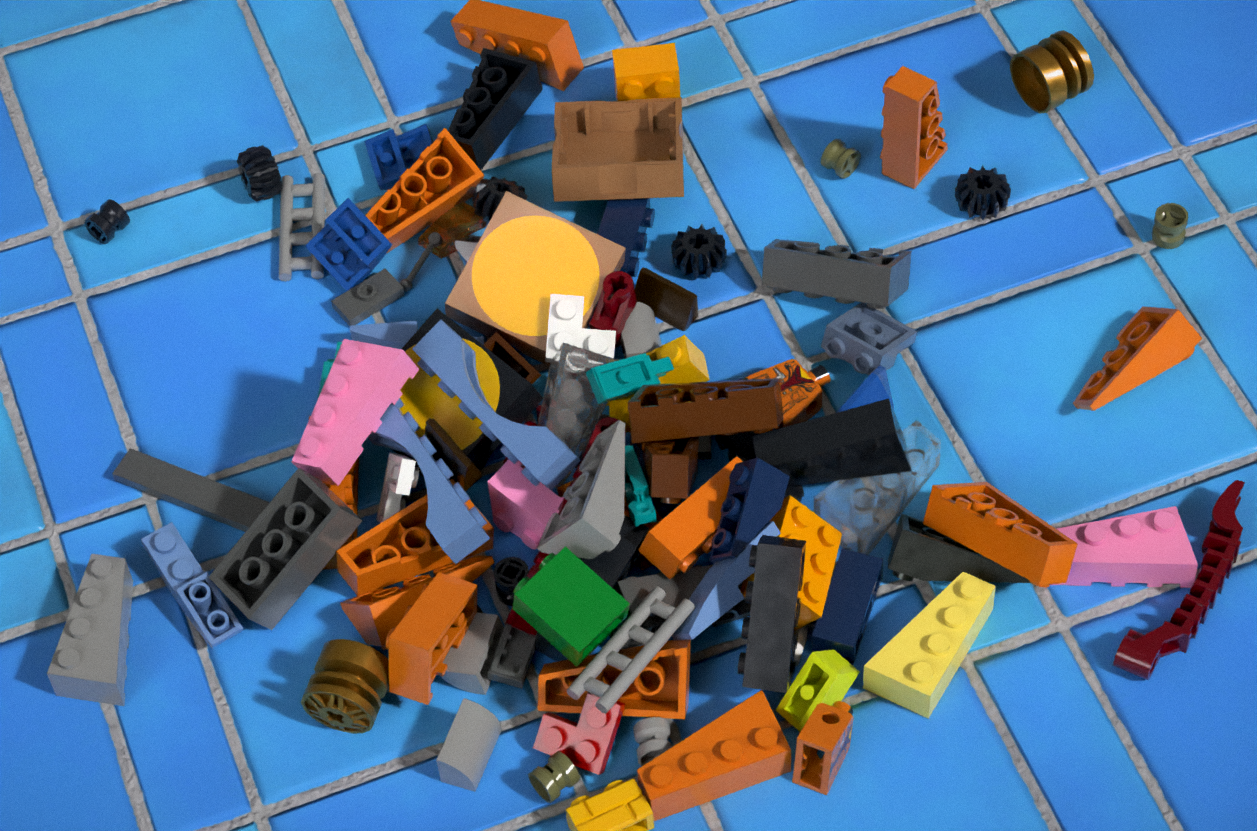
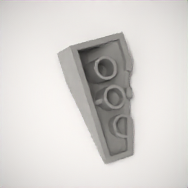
[537,420,625,559]

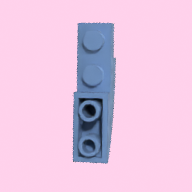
[141,522,243,648]

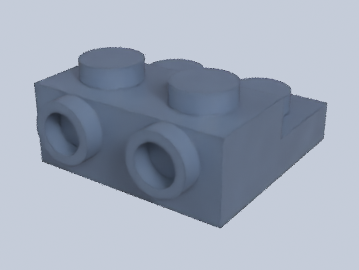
[821,302,917,375]

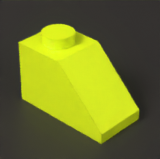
[776,649,860,732]

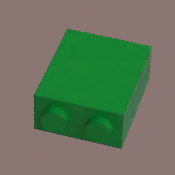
[513,546,630,667]

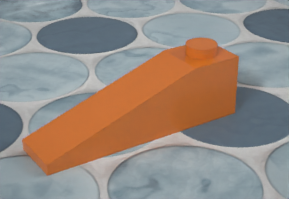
[340,555,494,650]

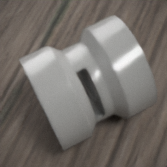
[633,717,673,766]

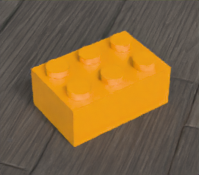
[741,495,842,631]

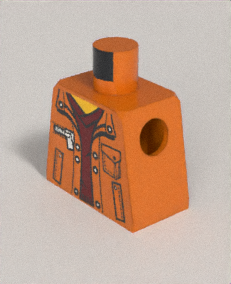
[745,359,831,429]
[792,701,854,795]

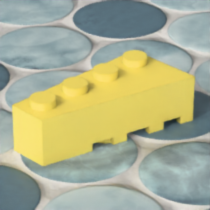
[863,572,996,719]

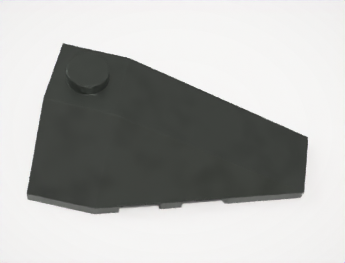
[888,514,1030,583]

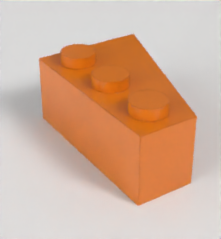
[385,572,477,705]

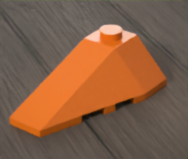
[1073,306,1202,411]

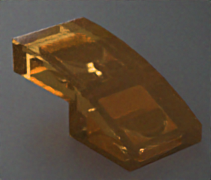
[418,202,486,259]

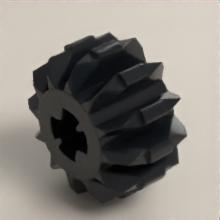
[237,145,282,202]
[955,165,1011,220]
[472,176,527,222]
[671,224,727,279]

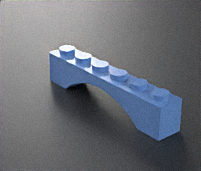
[412,319,581,490]
[368,398,490,564]

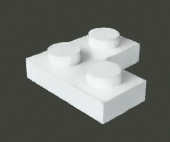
[545,294,616,366]
[376,452,419,523]

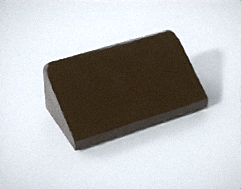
[635,267,698,331]
[425,418,482,491]

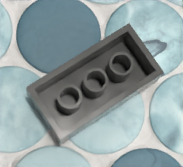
[209,468,362,630]

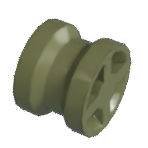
[821,139,861,179]

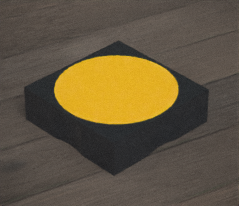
[390,309,543,480]

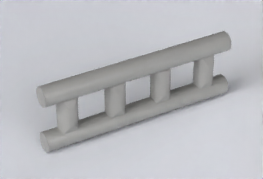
[279,173,325,281]
[566,586,695,714]

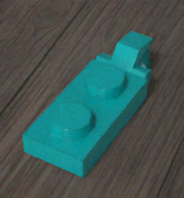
[585,353,674,404]
[624,445,657,526]

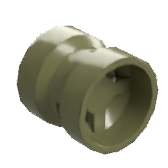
[1152,203,1188,249]
[528,751,580,803]

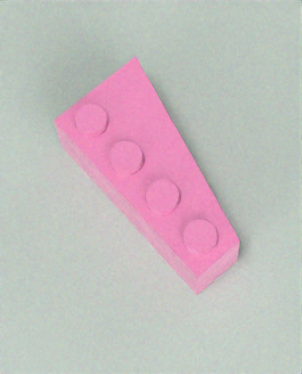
[291,339,419,486]
[487,459,564,549]
[1050,506,1198,588]

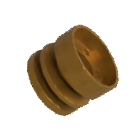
[1010,30,1094,114]
[301,639,389,734]

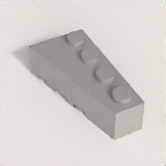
[47,554,133,706]

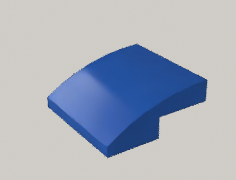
[364,124,434,190]
[305,198,392,291]

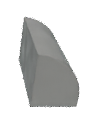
[620,302,662,359]
[441,613,504,695]
[436,698,502,792]

